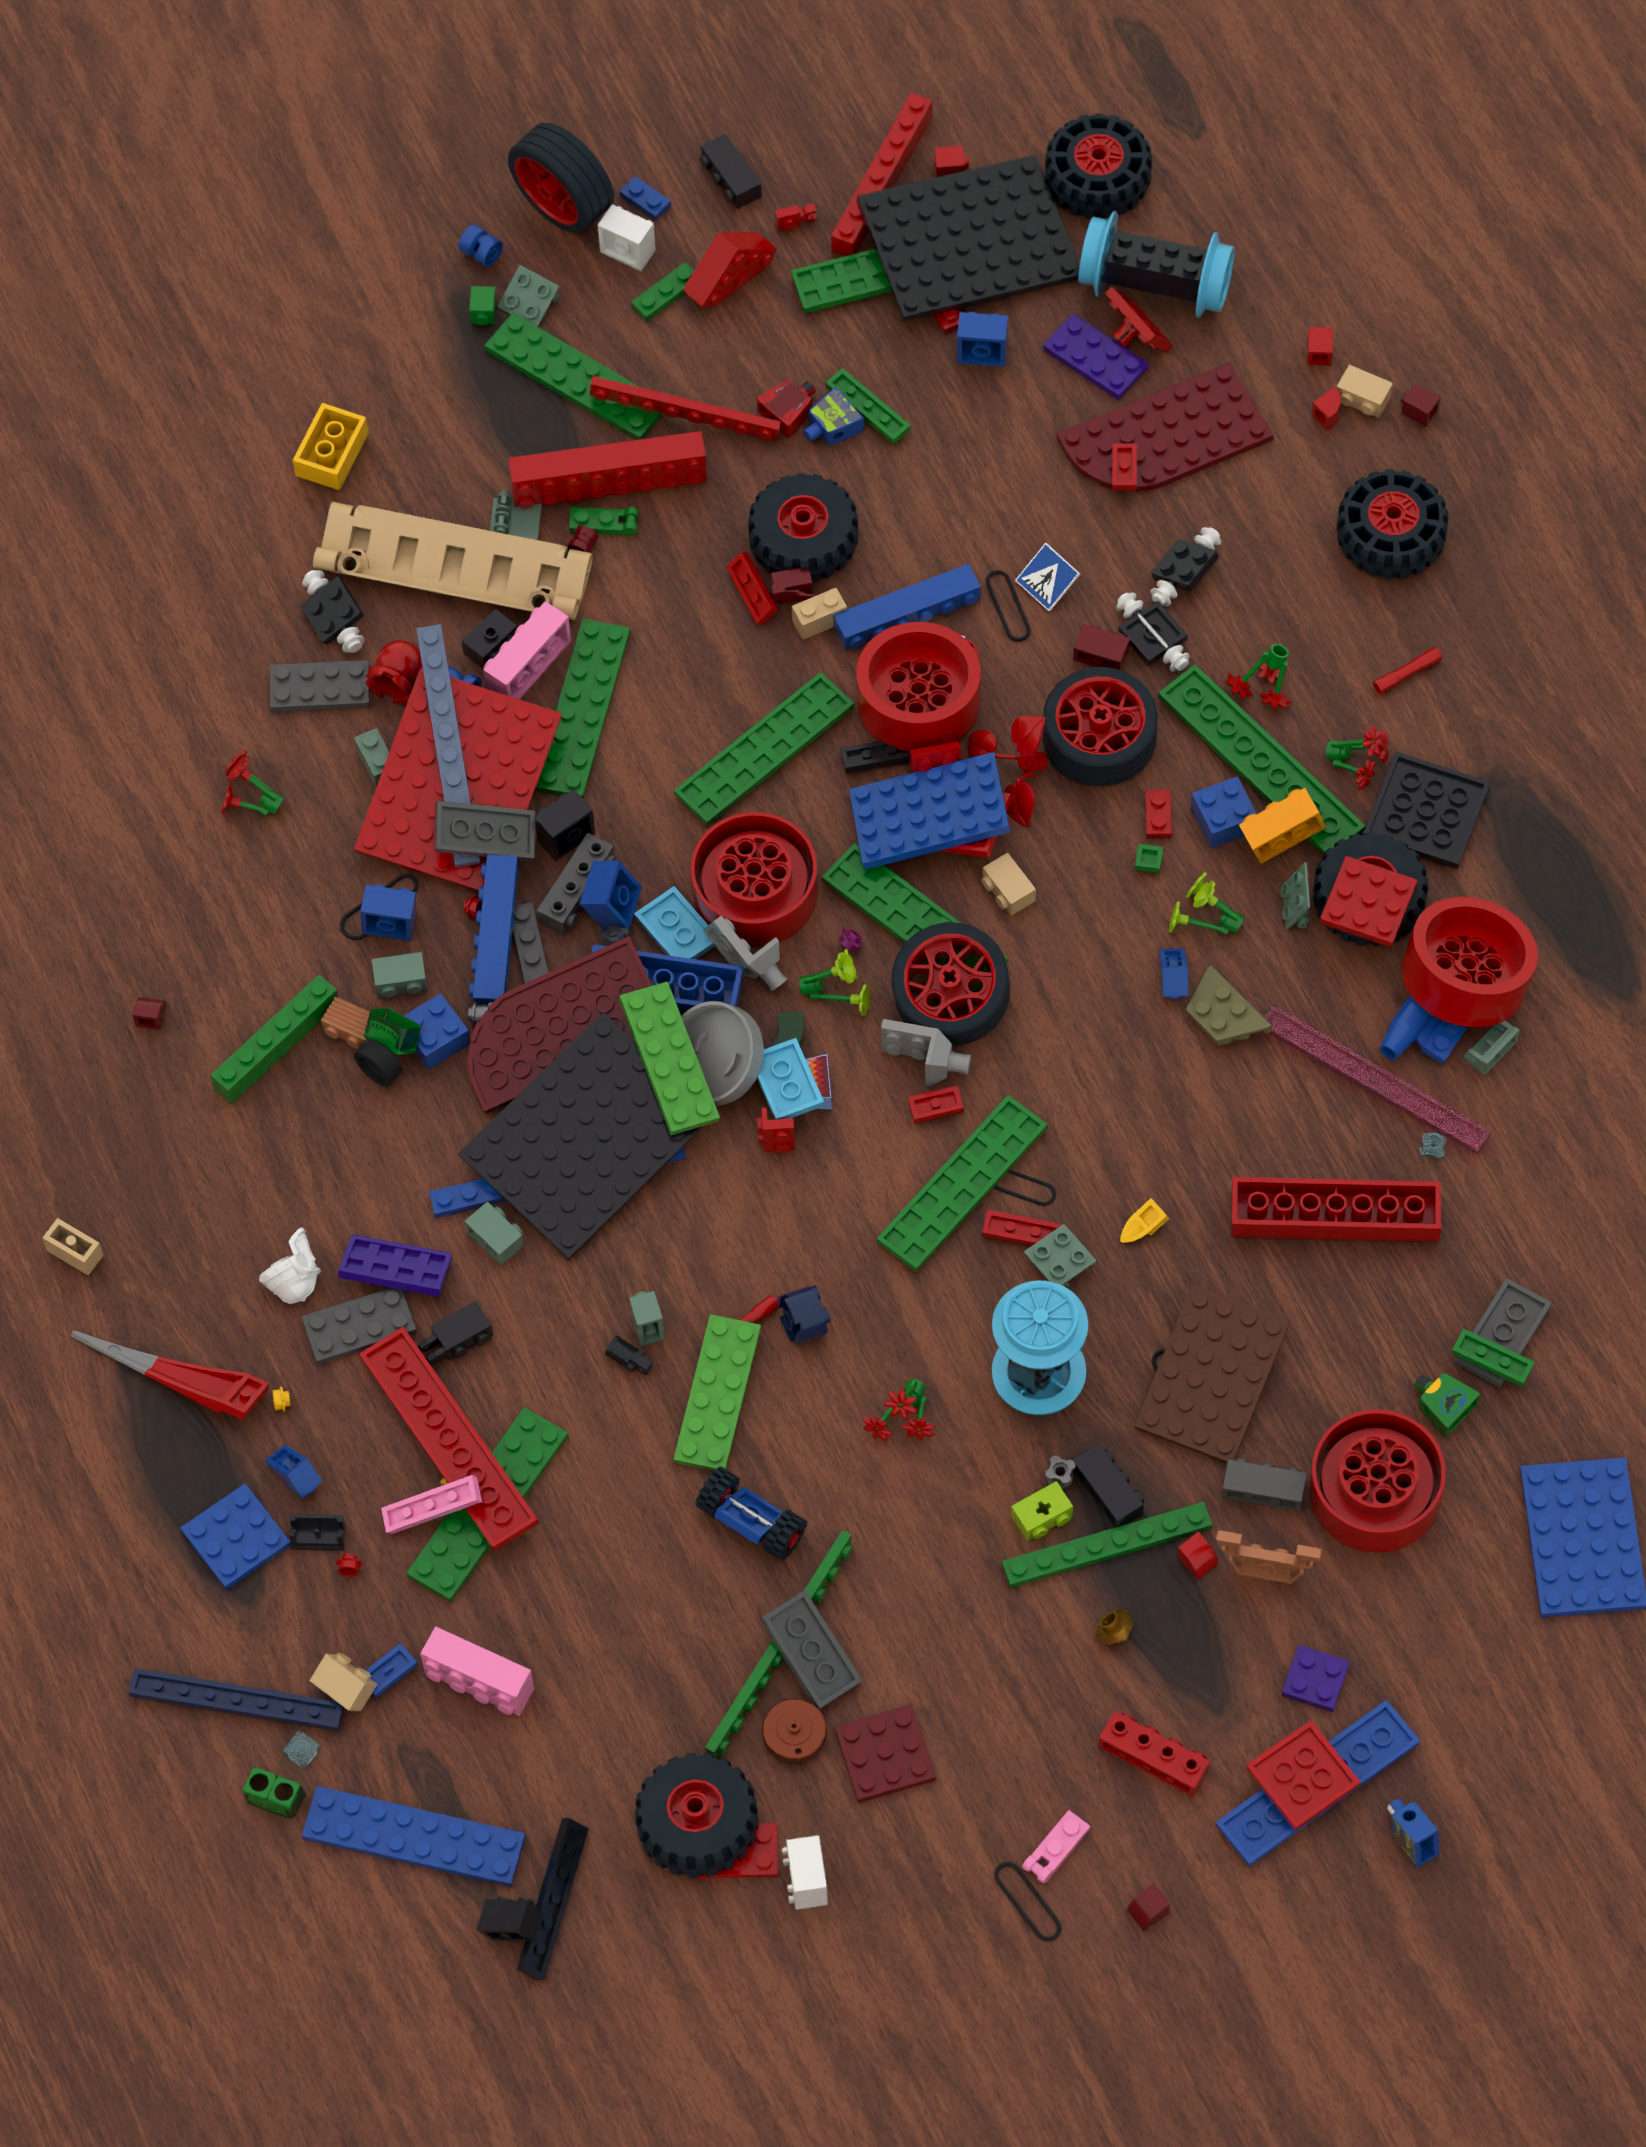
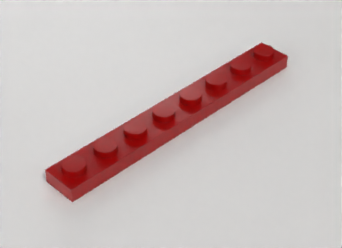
[589,376,781,441]

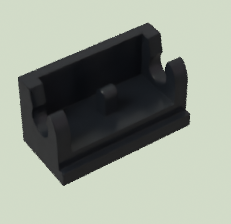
[289,1514,346,1550]

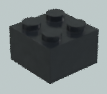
[534,789,595,861]

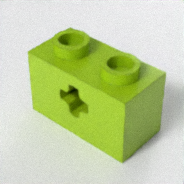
[1011,1481,1073,1542]

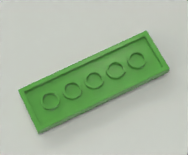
[619,981,720,1135]
[674,1314,761,1471]

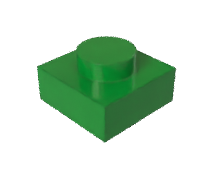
[1135,844,1163,874]

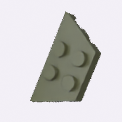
[1186,966,1273,1046]

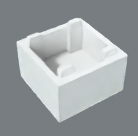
[598,204,656,271]
[782,1835,828,1910]

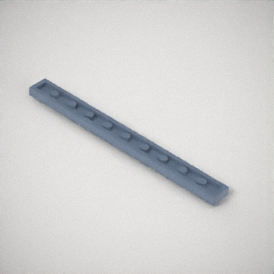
[416,624,480,868]

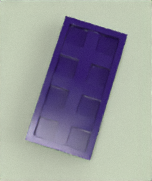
[1043,314,1149,401]
[338,1234,452,1297]

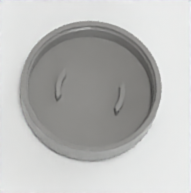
[681,1001,764,1106]

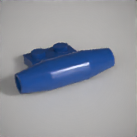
[1379,994,1467,1065]

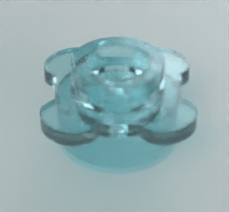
[1419,1132,1447,1159]

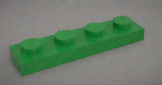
[825,368,911,445]

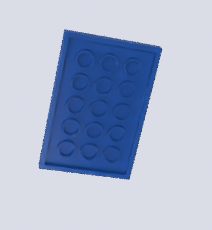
[849,752,1011,870]
[1520,1457,1646,1618]

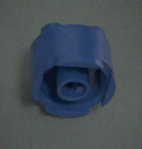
[777,1285,831,1345]

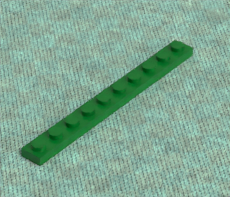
[705,1530,854,1759]

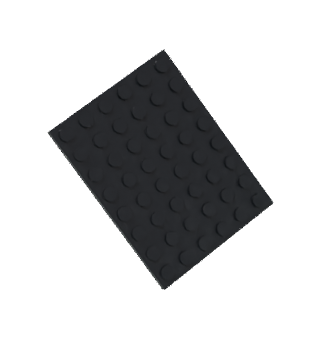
[856,155,1080,321]
[458,1012,706,1260]

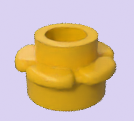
[272,1386,290,1412]

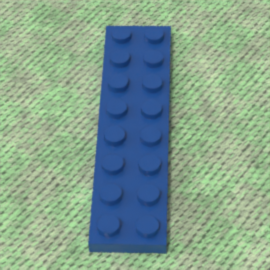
[1216,1700,1420,1867]
[302,1786,526,1887]

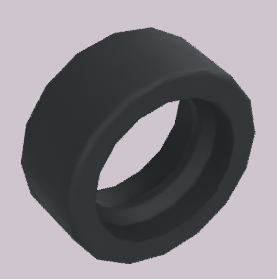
[354,1039,403,1087]

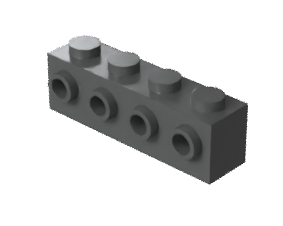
[537,833,616,935]

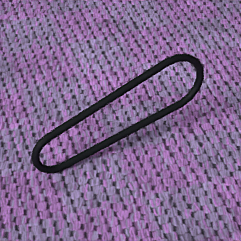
[340,874,419,940]

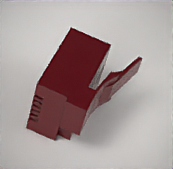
[771,568,817,604]

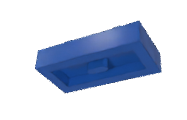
[619,176,671,221]
[366,1643,418,1698]

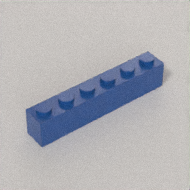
[833,564,981,651]
[469,854,519,1005]

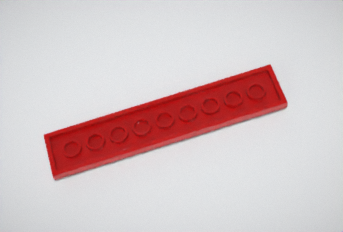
[359,1327,539,1552]

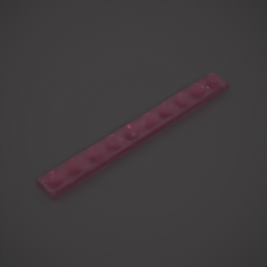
[1264,1004,1491,1154]

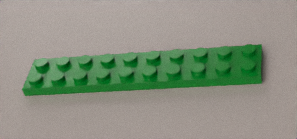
[1158,664,1365,854]

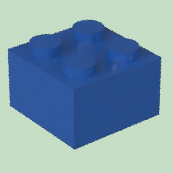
[957,312,1008,367]
[1191,776,1257,848]
[580,861,642,930]
[360,884,417,941]
[404,993,470,1070]

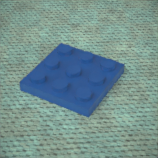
[180,1483,291,1590]

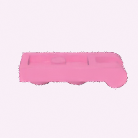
[1022,1810,1090,1884]

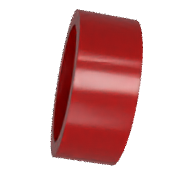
[856,622,981,751]
[691,812,818,947]
[1401,897,1538,1027]
[1309,1409,1446,1553]

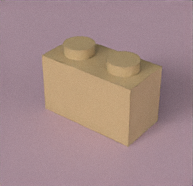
[1337,365,1393,418]
[792,588,847,640]
[981,853,1036,916]
[42,1218,103,1276]
[310,1653,377,1711]

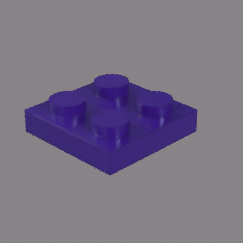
[1282,1645,1350,1713]

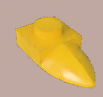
[1120,1198,1170,1243]

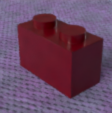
[1073,624,1130,671]

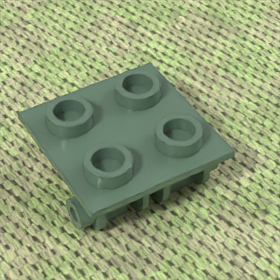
[497,265,560,327]
[490,490,542,540]
[1281,862,1310,930]
[1023,1224,1097,1288]

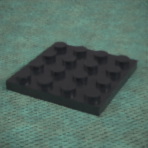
[1363,752,1491,869]

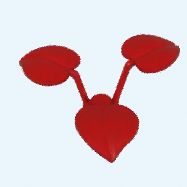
[968,715,1048,826]

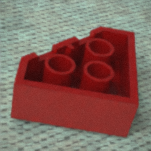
[683,232,777,307]

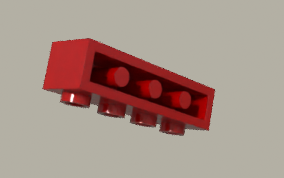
[1098,1711,1210,1797]

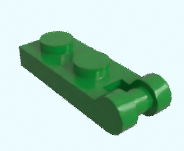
[569,507,639,535]

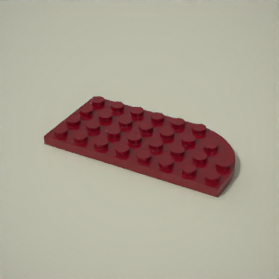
[1056,362,1274,492]
[468,936,652,1113]

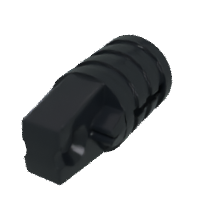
[605,1335,652,1375]

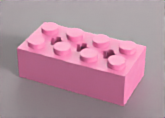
[483,601,571,699]
[420,1626,534,1716]

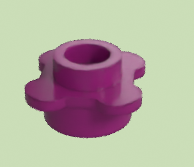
[839,928,863,952]

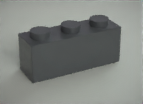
[1222,1459,1307,1512]

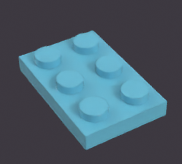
[634,886,715,959]
[757,1038,824,1120]

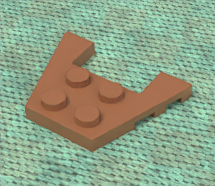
[1216,1530,1322,1584]

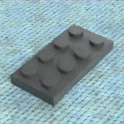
[270,660,370,712]
[434,801,535,861]
[1455,1278,1552,1389]
[301,1288,417,1365]
[759,1590,862,1709]

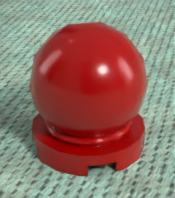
[365,640,423,704]

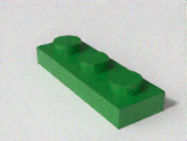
[631,262,694,322]
[1451,1328,1535,1387]

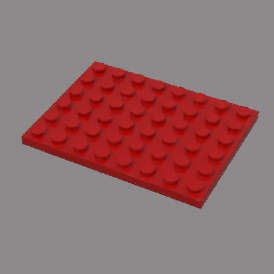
[354,668,562,892]

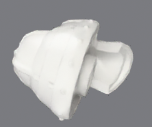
[259,1227,321,1304]

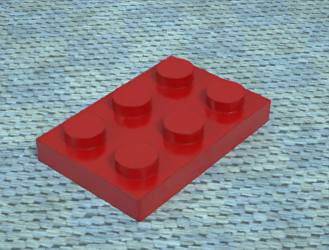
[696,1823,778,1879]

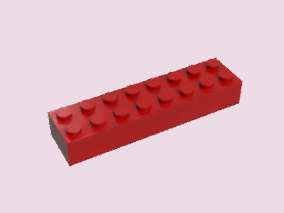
[508,431,707,509]
[1231,1177,1441,1242]

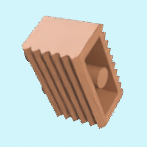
[321,997,370,1049]

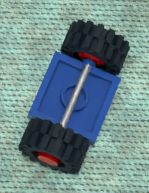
[695,1466,807,1561]

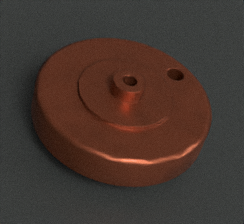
[762,1699,827,1763]

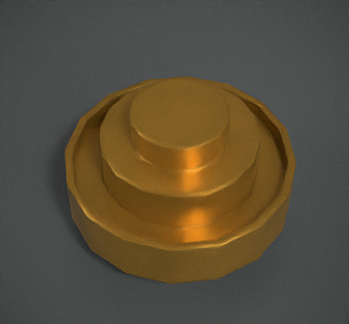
[1095,1609,1133,1645]

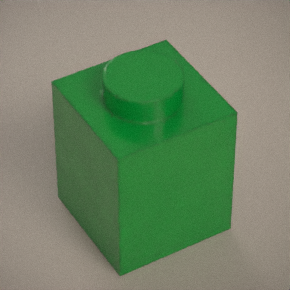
[469,286,497,325]

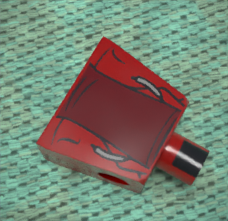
[756,380,816,439]

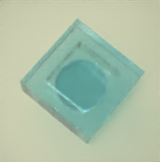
[282,1730,321,1769]

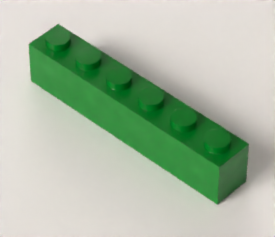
[210,975,338,1104]

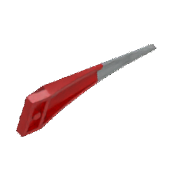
[71,1331,269,1420]

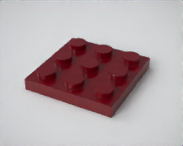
[835,1704,936,1803]

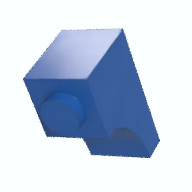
[1159,948,1188,999]
[265,1444,323,1498]

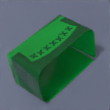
[364,1008,421,1055]
[242,1766,306,1819]

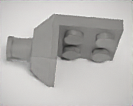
[703,915,787,991]
[881,1019,971,1088]

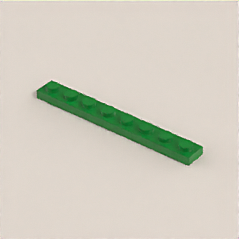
[1002,1502,1212,1588]

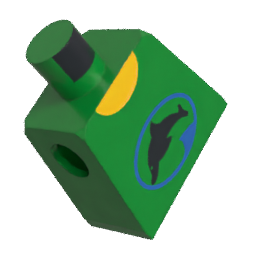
[1414,1373,1480,1438]

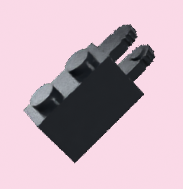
[418,1301,493,1365]

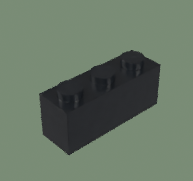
[699,134,762,209]
[1072,1443,1145,1528]

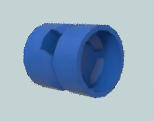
[458,224,503,267]

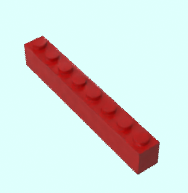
[831,93,933,257]

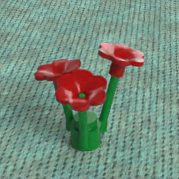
[221,750,284,816]

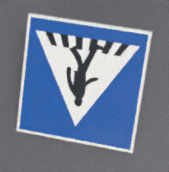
[1015,543,1081,612]

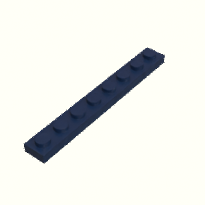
[128,1668,344,1731]

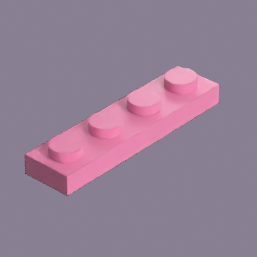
[381,1475,482,1534]

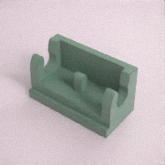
[1463,1020,1520,1075]

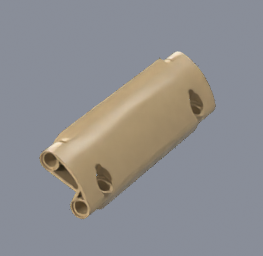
[313,502,593,620]

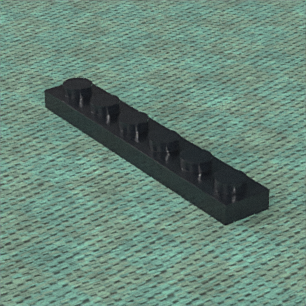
[517,1818,589,1981]

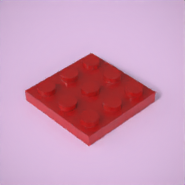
[1320,856,1418,947]
[1246,1720,1361,1831]

